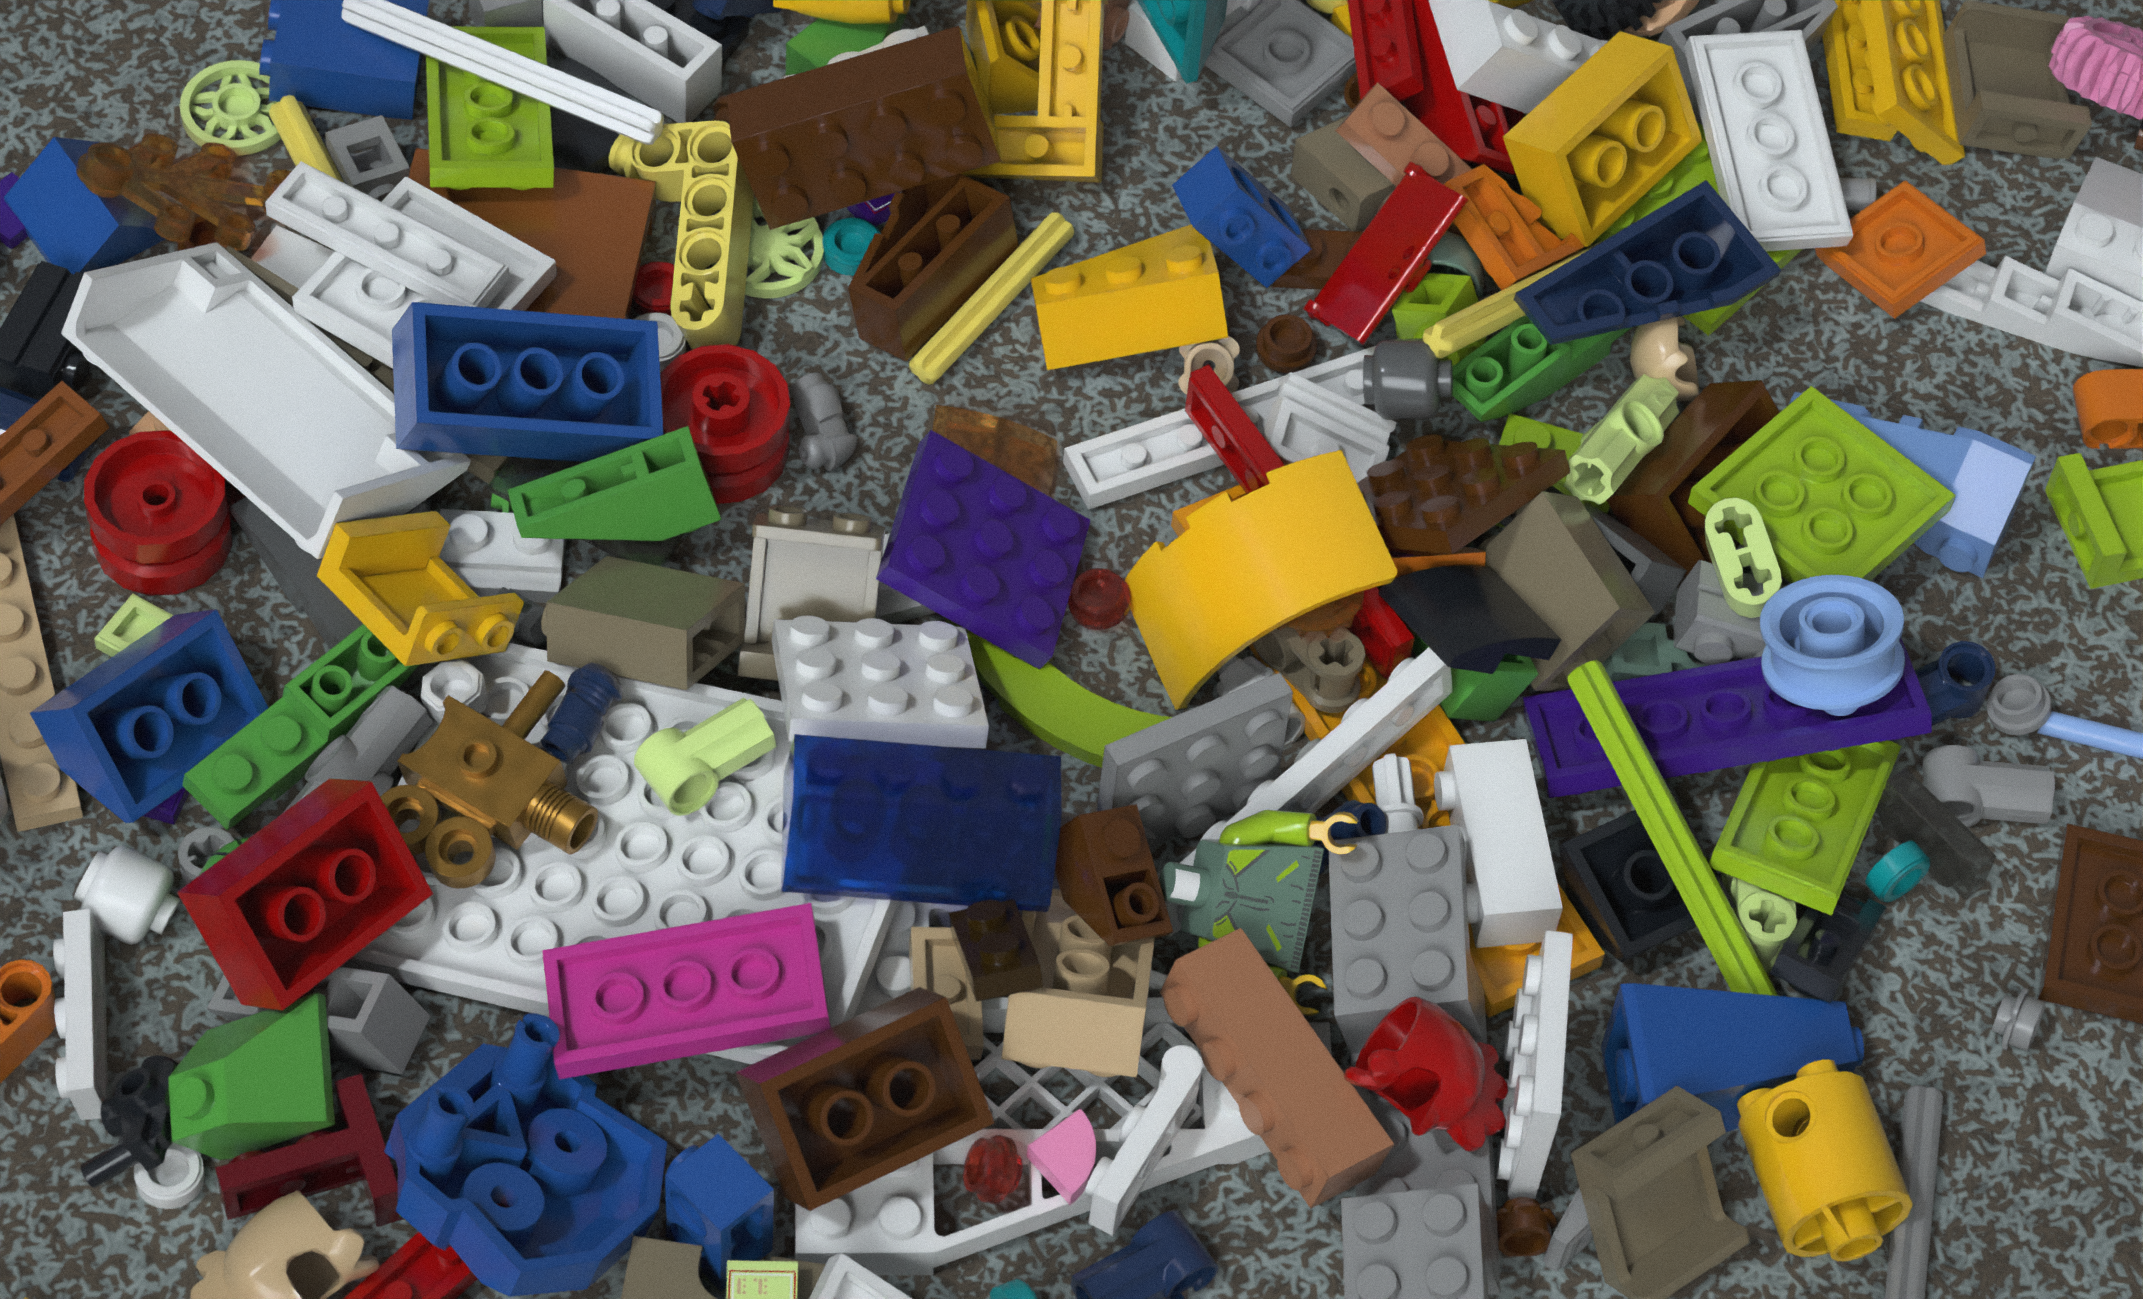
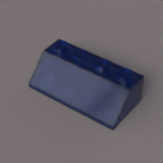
[781,734,1062,912]

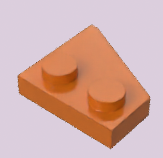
[1444,164,1584,290]

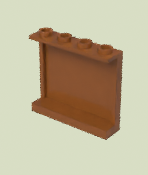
[408,148,656,319]

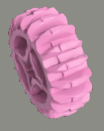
[2048,16,2143,120]

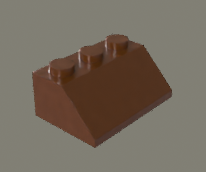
[1606,380,1780,578]

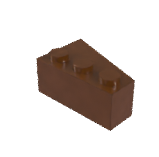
[848,173,1019,362]

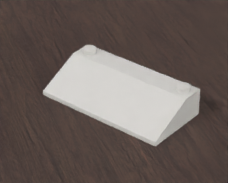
[61,242,471,559]

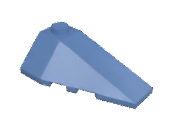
[1789,392,2036,578]

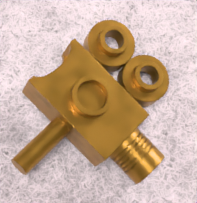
[380,670,598,889]

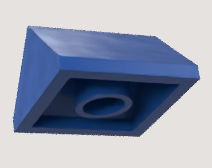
[4,137,175,274]

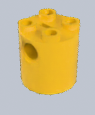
[1737,1060,1913,1262]

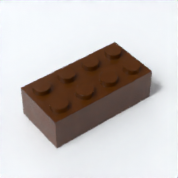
[726,26,1001,230]

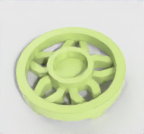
[180,60,281,156]
[712,197,824,298]

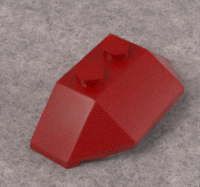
[1404,0,1525,175]

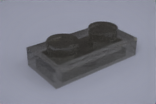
[1875,768,1996,900]

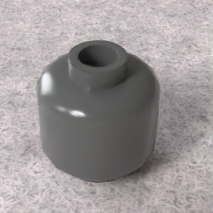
[1363,338,1453,420]

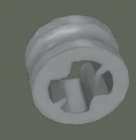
[178,826,234,884]

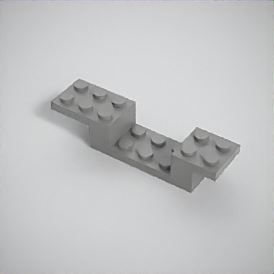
[1329,824,1501,1299]

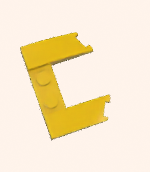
[961,0,1108,183]

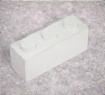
[543,0,722,123]
[1434,739,1563,948]

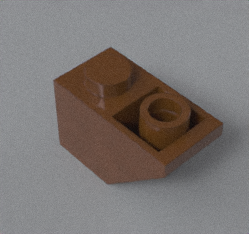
[1045,804,1174,947]

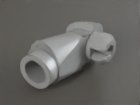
[789,373,858,471]

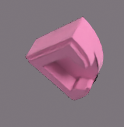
[1026,1108,1096,1205]

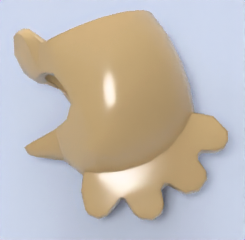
[190,1190,379,1299]

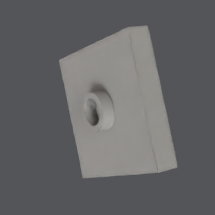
[1205,0,1357,128]

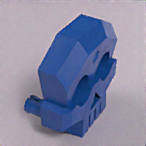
[384,1013,667,1297]

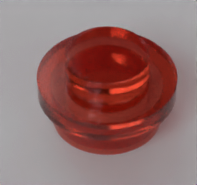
[1068,568,1131,630]
[963,1135,1023,1205]

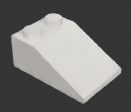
[2045,157,2143,302]

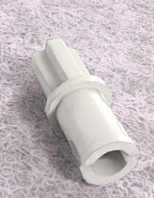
[1372,753,1424,834]

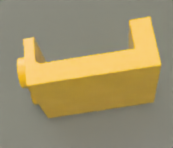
[316,511,524,667]

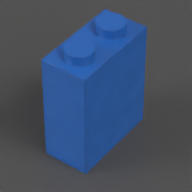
[259,0,430,120]

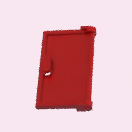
[1303,161,1469,345]

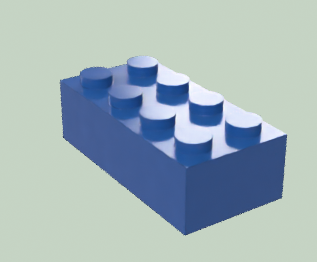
[392,302,664,462]

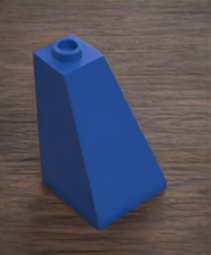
[1601,983,1864,1132]

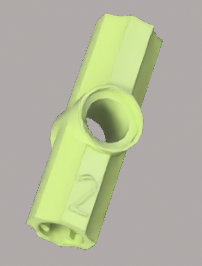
[1564,374,1679,505]

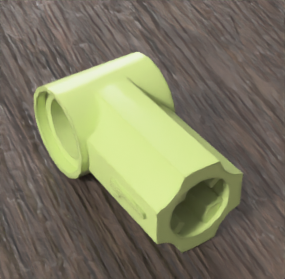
[634,698,777,816]

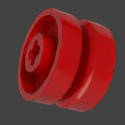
[660,344,790,504]
[84,430,232,596]

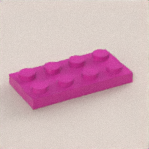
[542,903,831,1079]

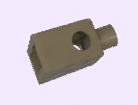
[1291,116,1396,232]

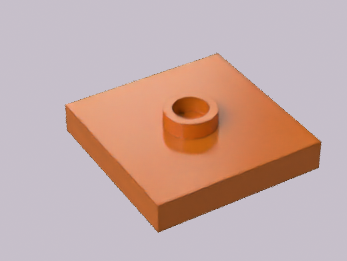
[1815,180,1986,319]

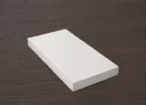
[1684,30,1853,251]

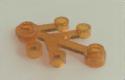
[76,133,292,250]

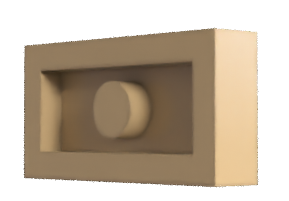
[909,927,984,1059]

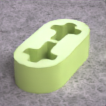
[1705,498,1782,618]

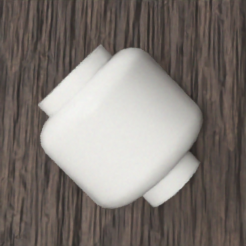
[74,845,180,945]

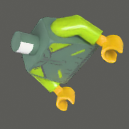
[1159,810,1359,1016]

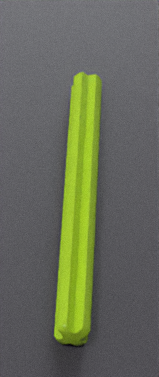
[1568,660,1778,996]

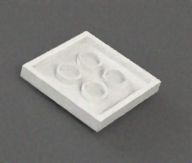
[292,176,557,369]
[772,616,989,748]
[1495,930,1573,1201]

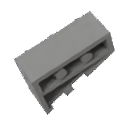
[1658,0,1838,125]

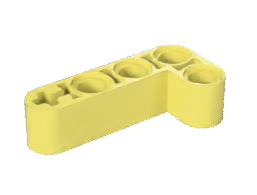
[629,120,754,350]

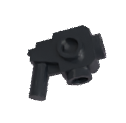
[80,1055,179,1188]

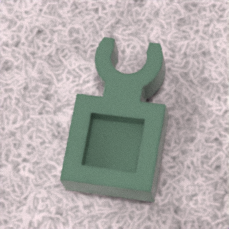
[1602,622,1708,682]

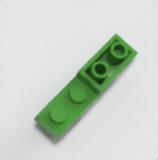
[1453,315,1633,422]
[182,624,420,831]

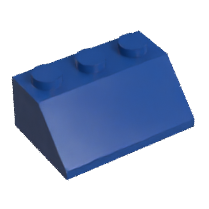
[30,609,269,823]

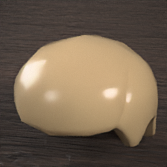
[1630,317,1699,401]

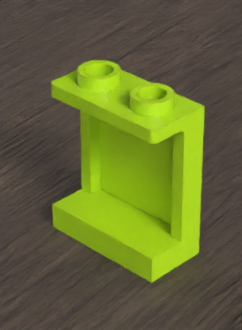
[2045,453,2143,589]

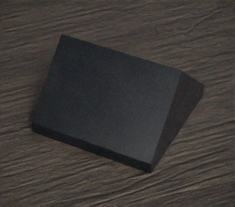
[1559,792,1736,962]

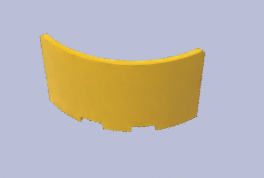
[1121,450,1397,710]

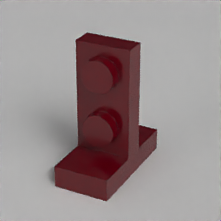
[215,1074,404,1227]

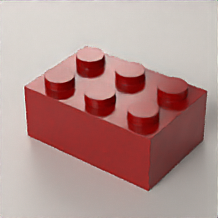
[177,778,433,1010]

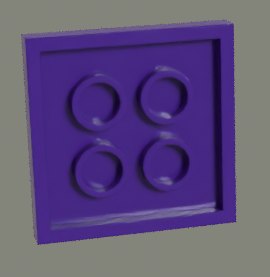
[876,430,1091,670]

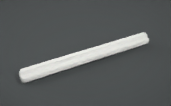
[341,0,664,145]

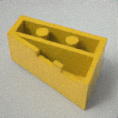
[1030,224,1229,370]

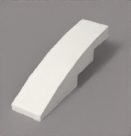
[1921,256,2143,367]

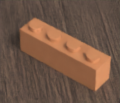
[1160,928,1394,1209]

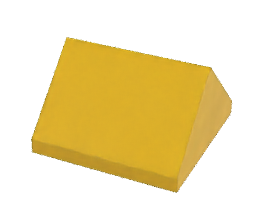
[966,0,1041,115]

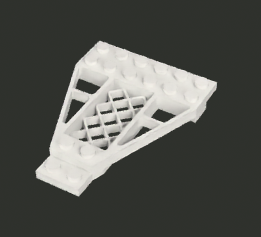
[795,893,1332,1275]

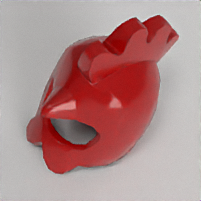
[1344,996,1509,1152]

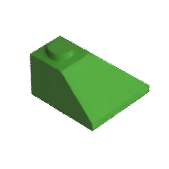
[168,993,335,1160]

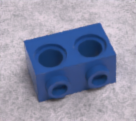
[1172,146,1311,288]
[665,1133,774,1291]

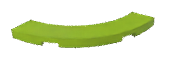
[944,617,1172,768]

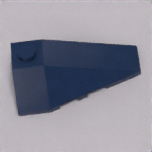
[1514,180,1781,345]

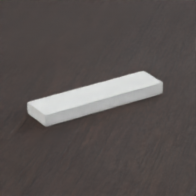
[265,161,510,308]

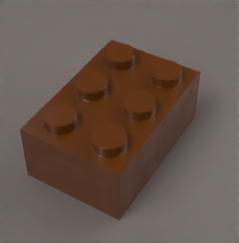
[735,987,995,1211]

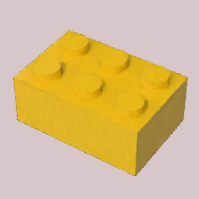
[1503,31,1703,247]

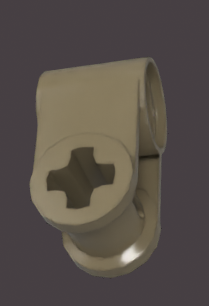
[1252,605,1365,713]

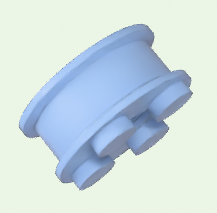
[1760,575,1905,716]

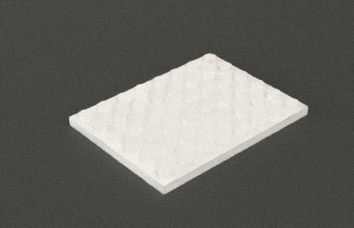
[340,643,957,1064]

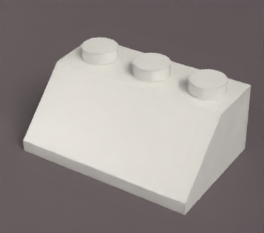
[1428,0,1608,114]

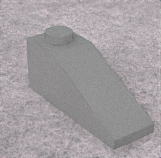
[207,967,430,1074]

